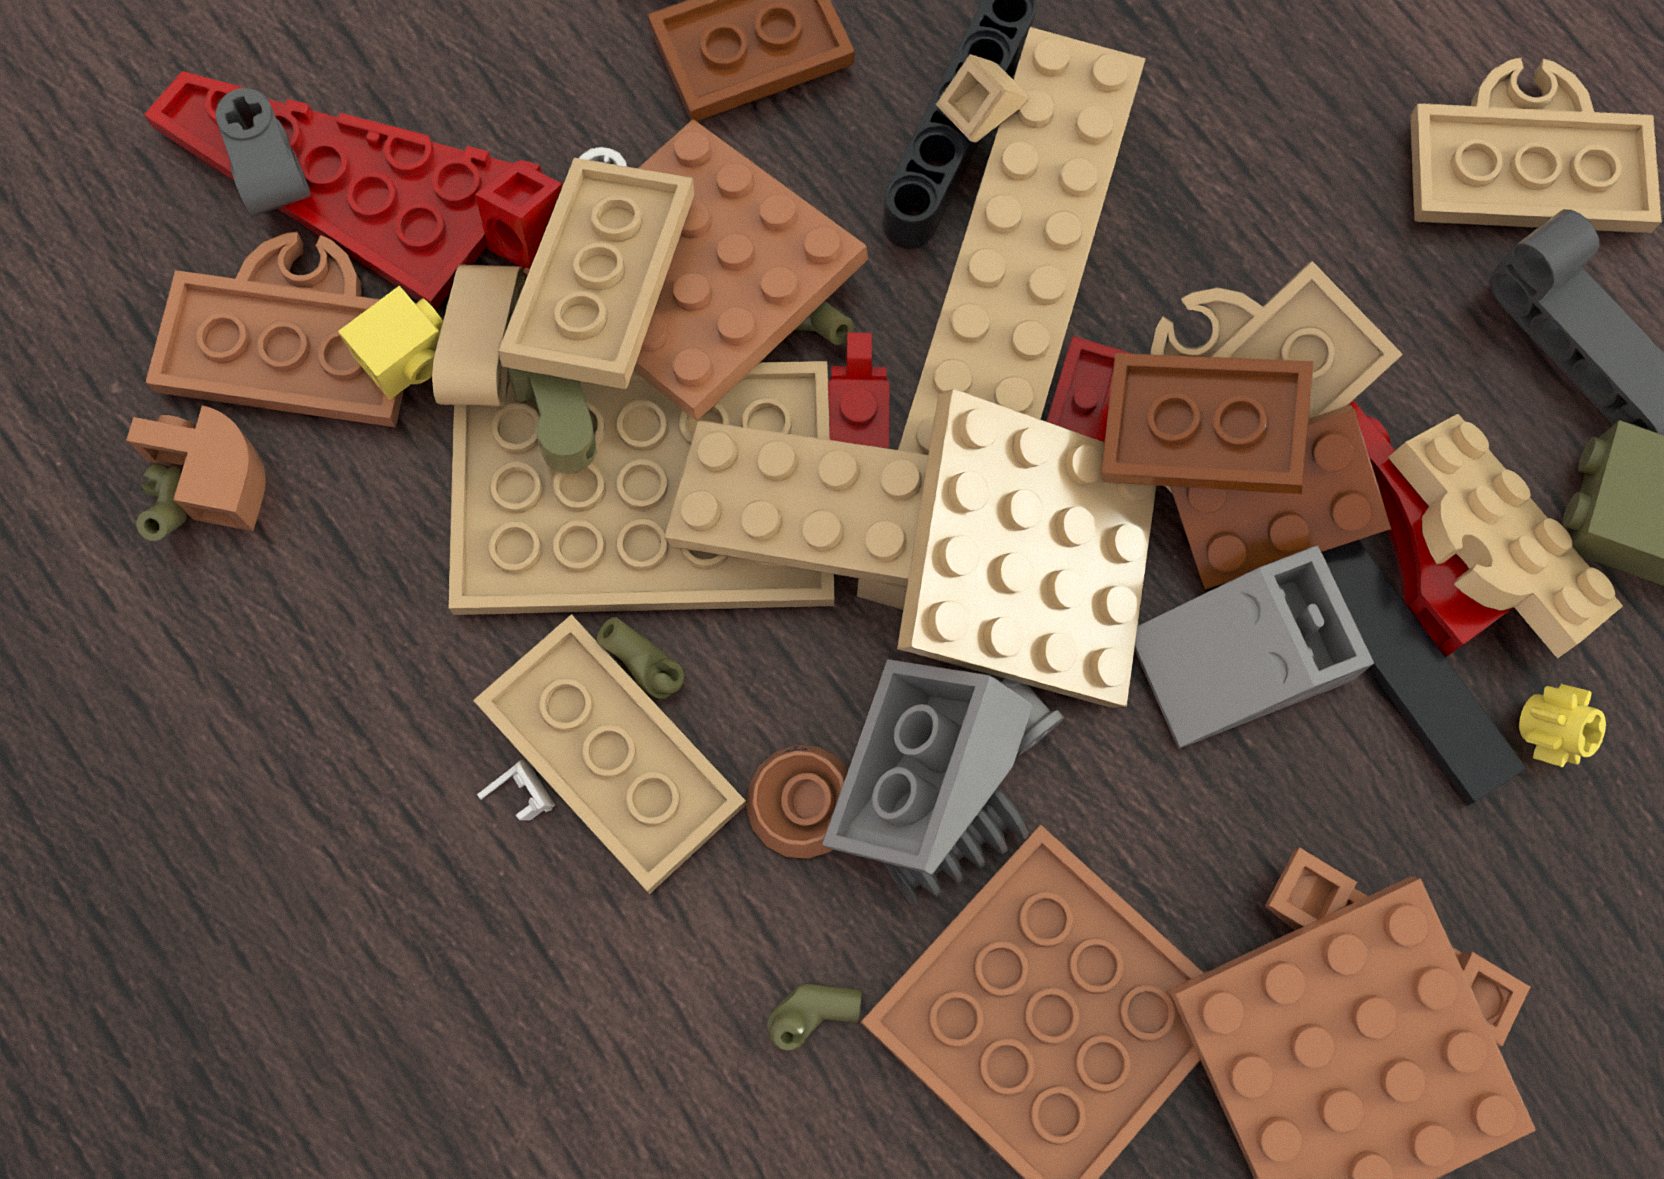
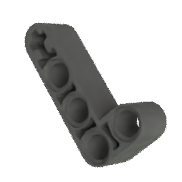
[1489,209,1664,435]

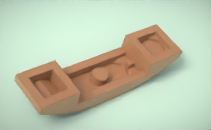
[1265,847,1530,1047]

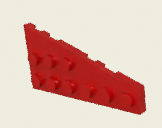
[144,71,542,311]

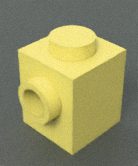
[338,286,443,400]

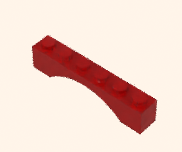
[1347,400,1514,658]

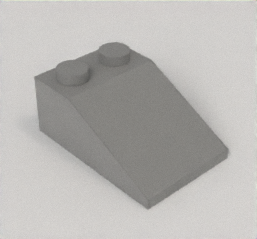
[822,659,1033,875]

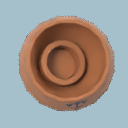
[746,745,849,859]

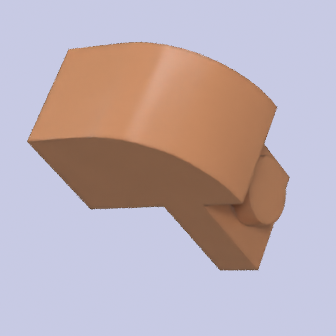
[126,406,266,531]

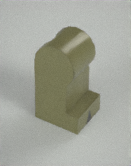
[508,368,596,474]

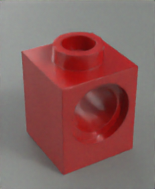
[475,161,563,269]

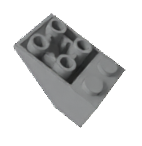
[1134,545,1374,749]

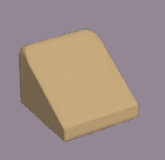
[936,54,1029,142]

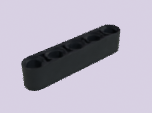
[883,0,1037,249]

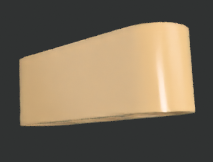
[432,265,525,406]

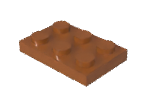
[647,0,855,121]
[1101,353,1313,494]
[1170,405,1391,589]

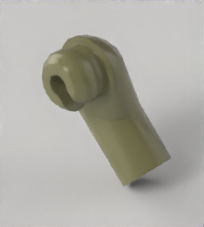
[136,463,187,541]
[597,617,684,699]

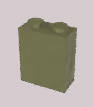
[1562,420,1664,586]

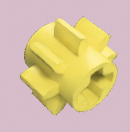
[1519,684,1606,767]

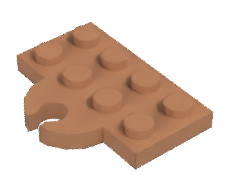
[145,232,404,427]

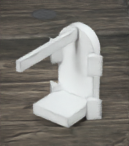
[477,760,555,821]

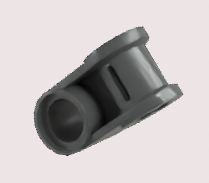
[215,88,311,217]

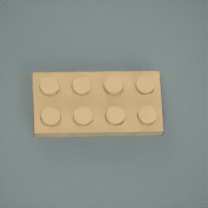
[498,158,694,390]
[664,421,928,586]
[473,614,746,894]

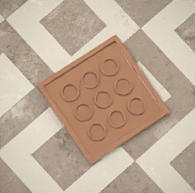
[522,119,868,421]
[861,825,1204,1179]
[1169,876,1536,1179]

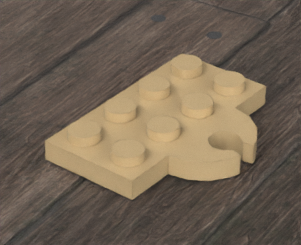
[1410,58,1662,233]
[1151,261,1403,493]
[1388,414,1623,659]

